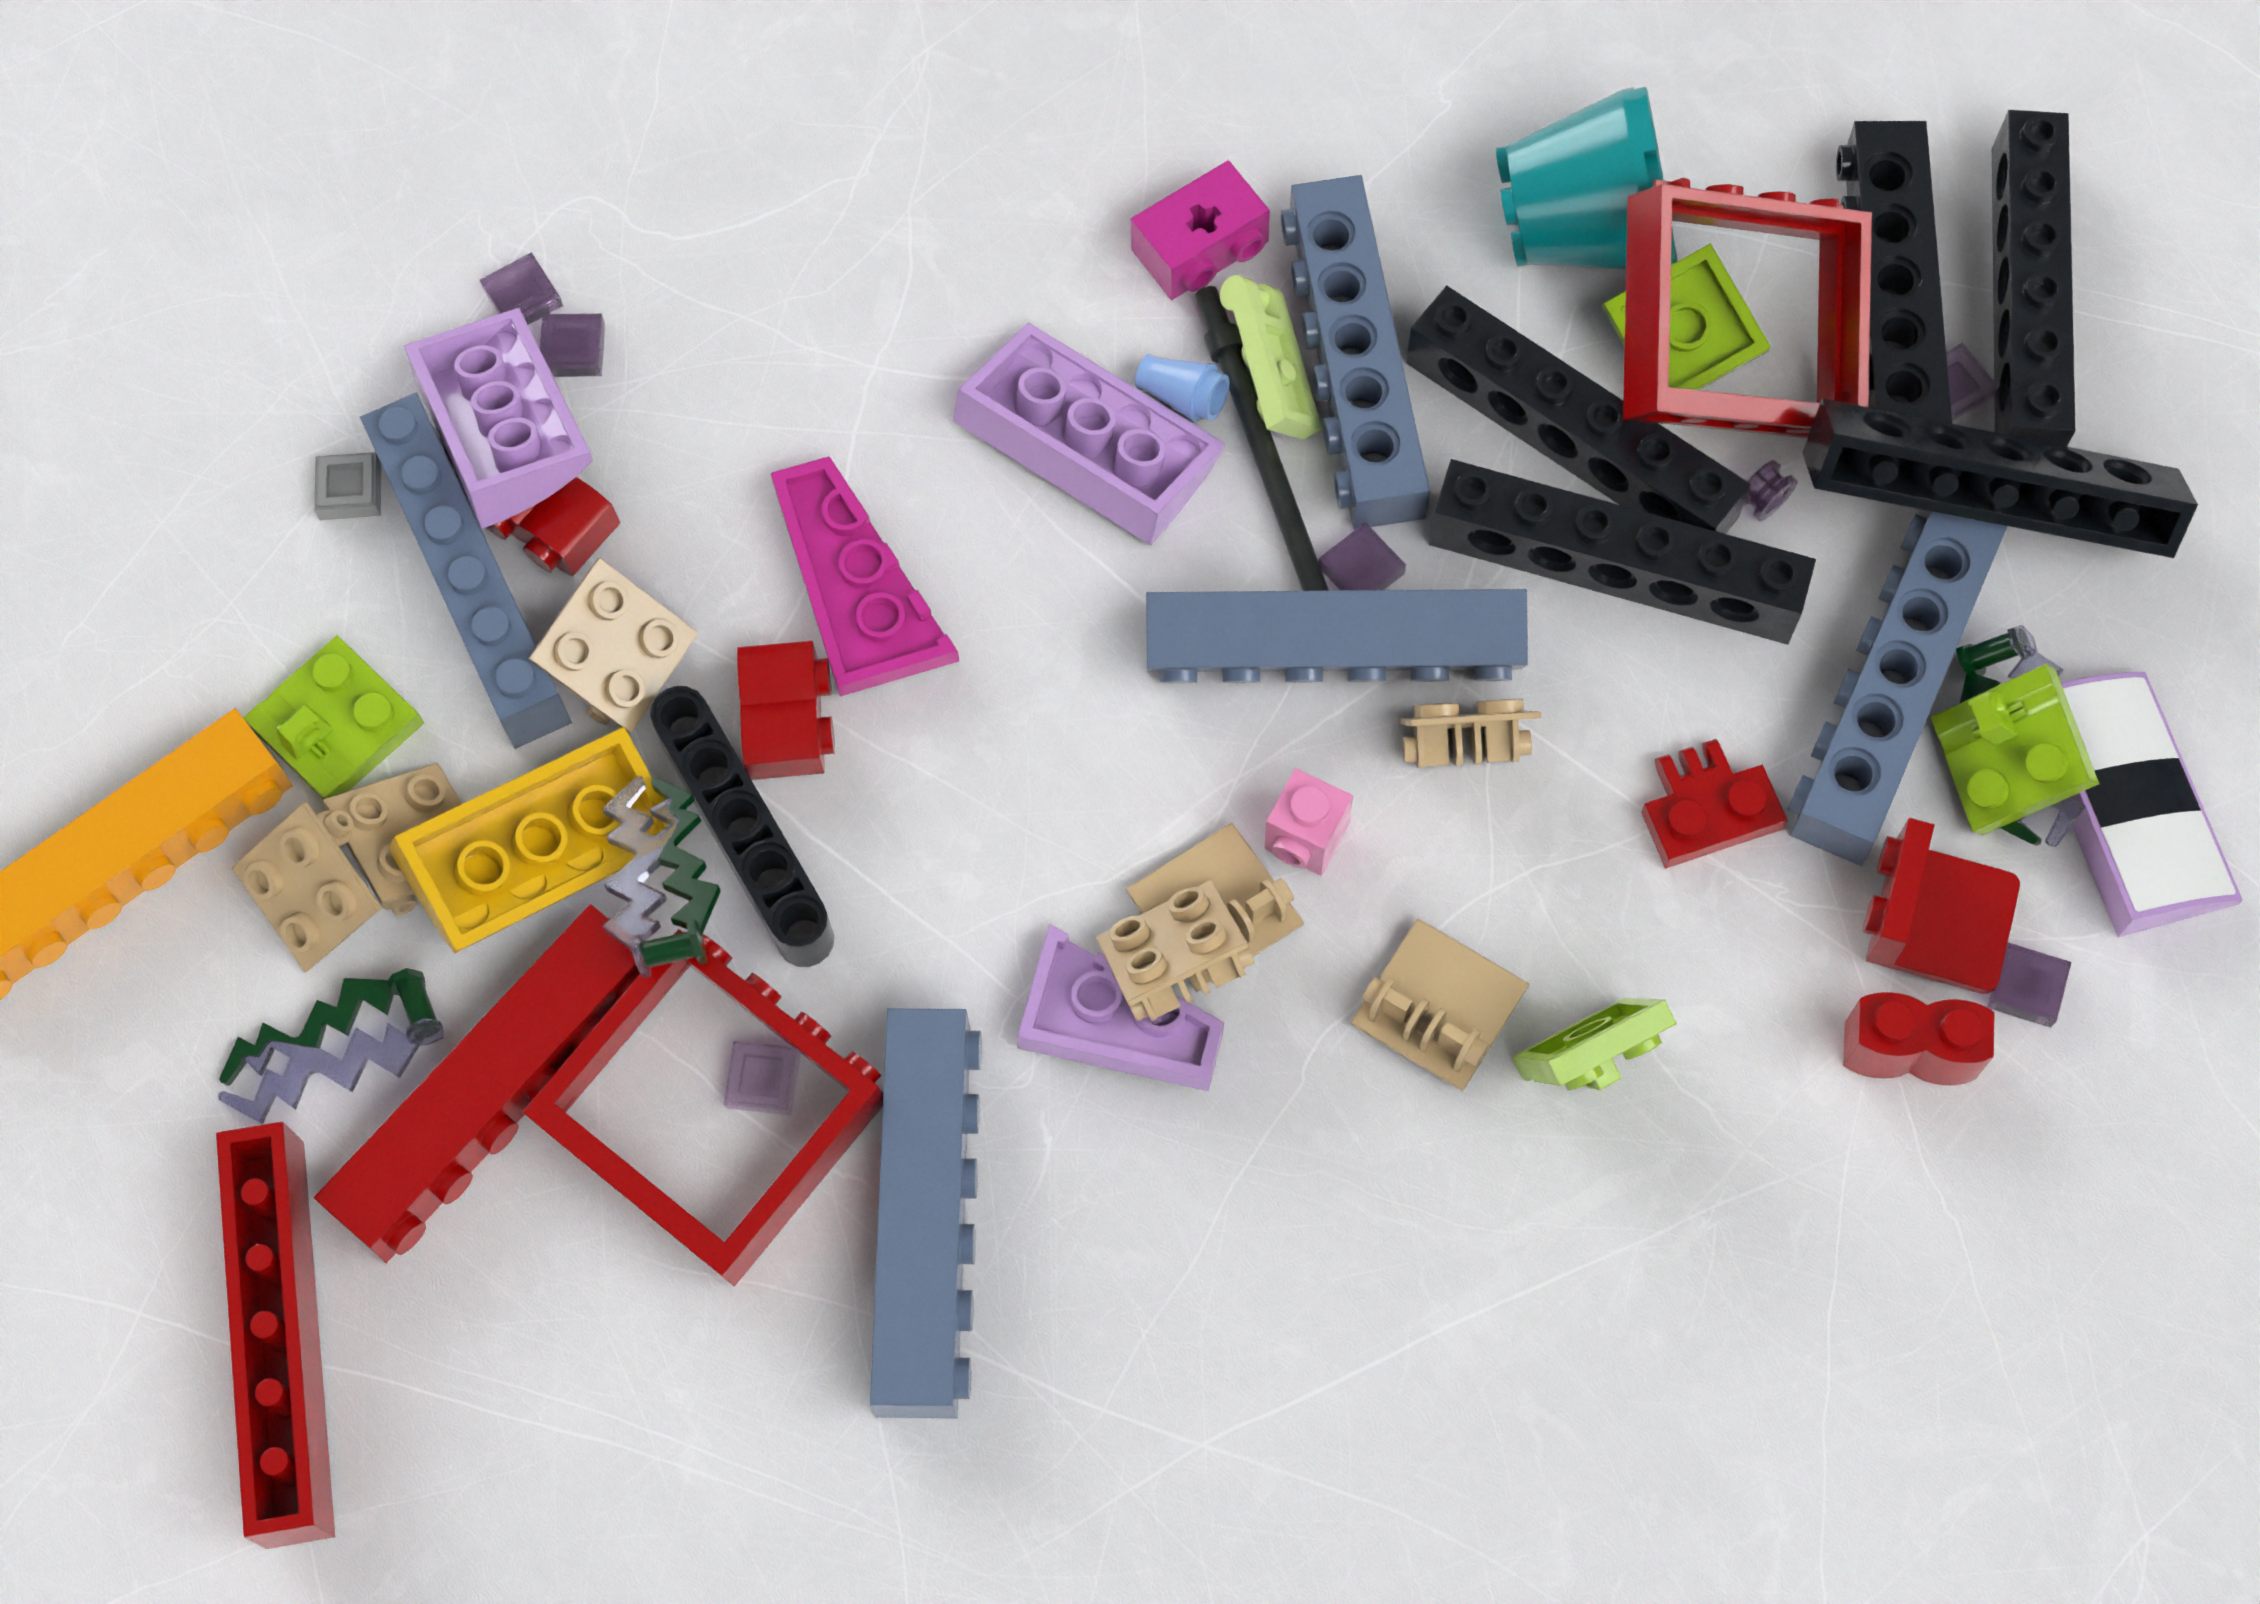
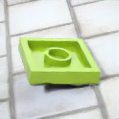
[1602,243,1771,390]
[243,635,425,799]
[1931,664,2099,835]
[1512,998,1677,1090]

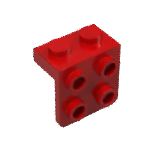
[1863,818,2020,994]

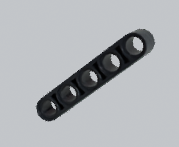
[650,686,834,967]

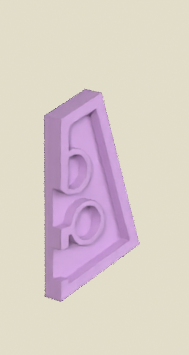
[1017,924,1224,1091]

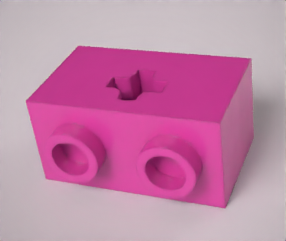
[1130,160,1270,301]

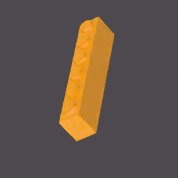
[0,708,294,1000]

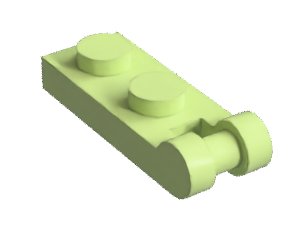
[1219,275,1322,440]

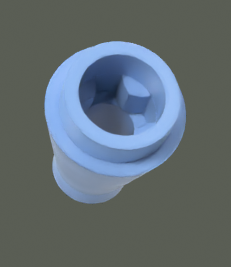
[1135,354,1230,422]

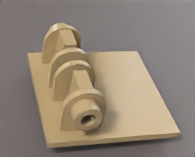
[528,558,699,734]
[1399,699,1541,768]
[322,763,462,916]
[232,802,382,972]
[1126,823,1304,993]
[1096,880,1255,1021]
[1350,918,1529,1092]

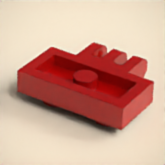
[1641,739,1788,869]

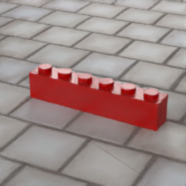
[313,904,646,1264]
[216,1121,335,1549]

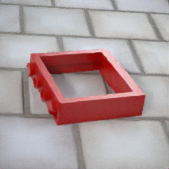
[1623,178,1872,438]
[522,928,883,1287]

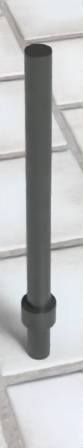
[1195,286,1329,591]

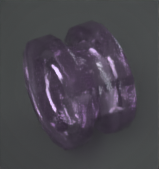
[1743,460,1798,522]

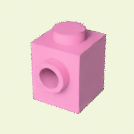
[1265,768,1353,876]

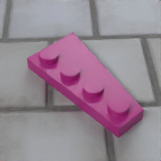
[771,456,959,697]

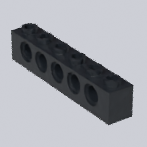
[1991,109,2076,446]
[1836,121,1952,424]
[1406,285,1751,534]
[1802,398,2198,558]
[1429,459,1816,645]

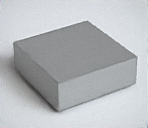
[314,452,381,520]

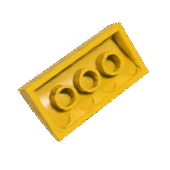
[389,727,677,954]

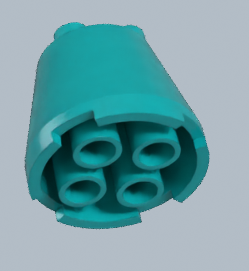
[1495,87,1678,269]

